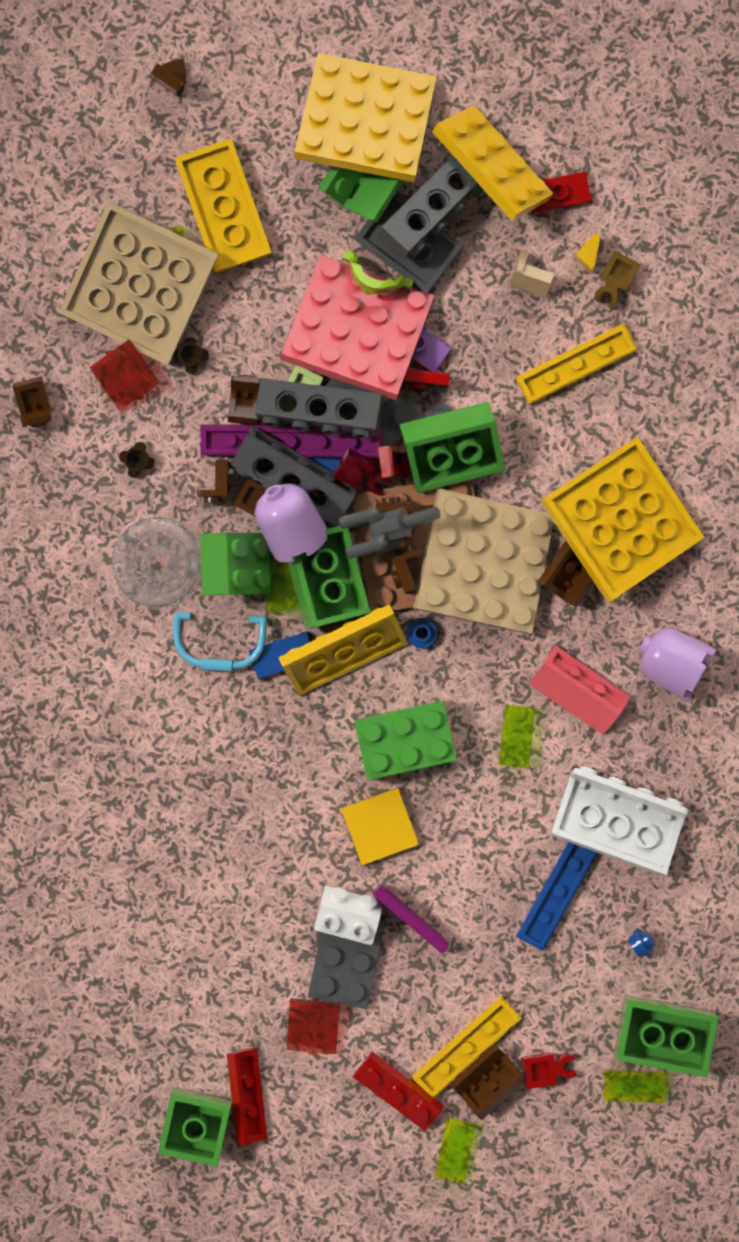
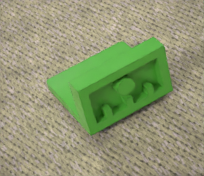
[318,166,404,223]

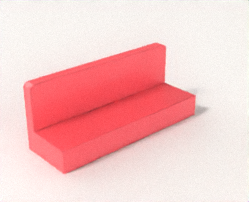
[529,645,630,734]

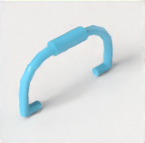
[173,612,267,672]

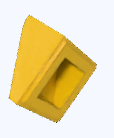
[574,233,601,273]

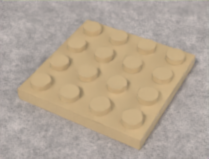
[59,202,220,365]
[413,489,554,634]

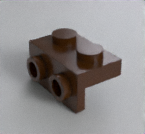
[538,541,594,607]
[451,1045,527,1120]

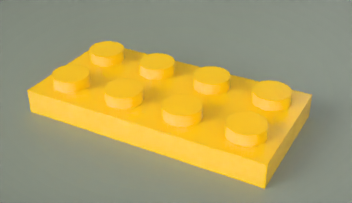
[432,105,553,221]
[174,138,272,274]
[279,604,408,696]

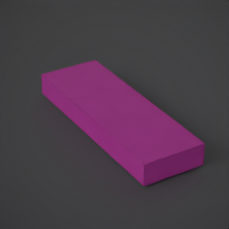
[373,884,449,954]

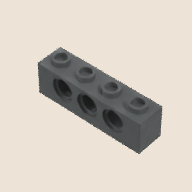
[377,156,483,262]
[255,378,385,440]
[231,426,357,526]

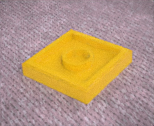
[341,787,419,865]

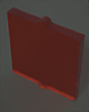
[89,339,160,411]
[286,998,340,1055]

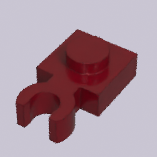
[333,448,391,495]

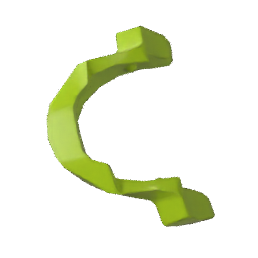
[342,250,414,295]

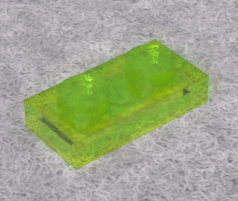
[603,1069,666,1103]
[434,1116,476,1184]

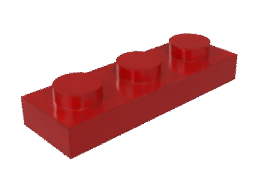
[226,1048,267,1145]
[352,1051,444,1131]

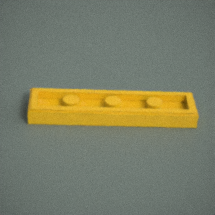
[515,323,637,405]
[411,996,522,1098]

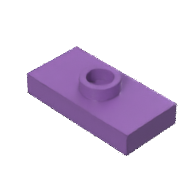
[412,328,451,372]

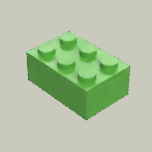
[399,402,505,493]
[288,526,371,630]
[354,700,457,780]
[614,995,719,1077]

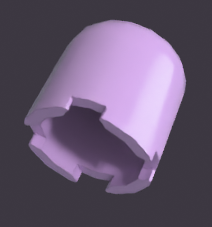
[254,484,327,562]
[639,627,717,702]

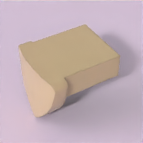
[510,250,554,297]

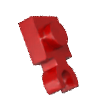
[521,1052,577,1089]

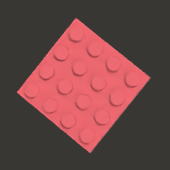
[280,255,435,400]

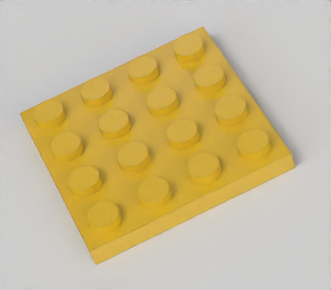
[294,53,437,183]
[540,436,705,603]

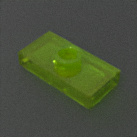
[264,551,298,613]
[498,704,535,768]

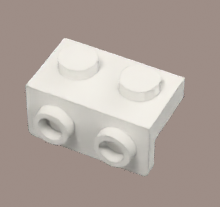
[314,886,383,945]

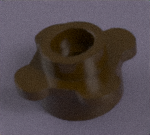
[173,337,209,374]
[119,442,155,478]

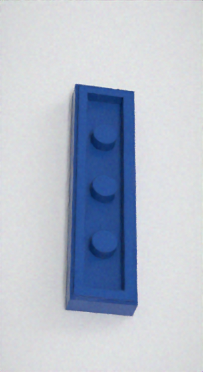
[516,842,597,951]

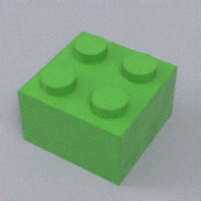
[200,532,271,596]
[158,1087,232,1167]

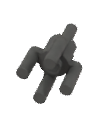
[339,507,441,559]

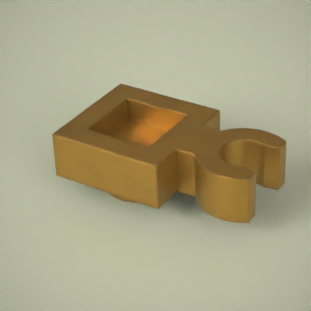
[594,250,641,309]

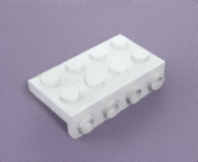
[550,767,689,877]

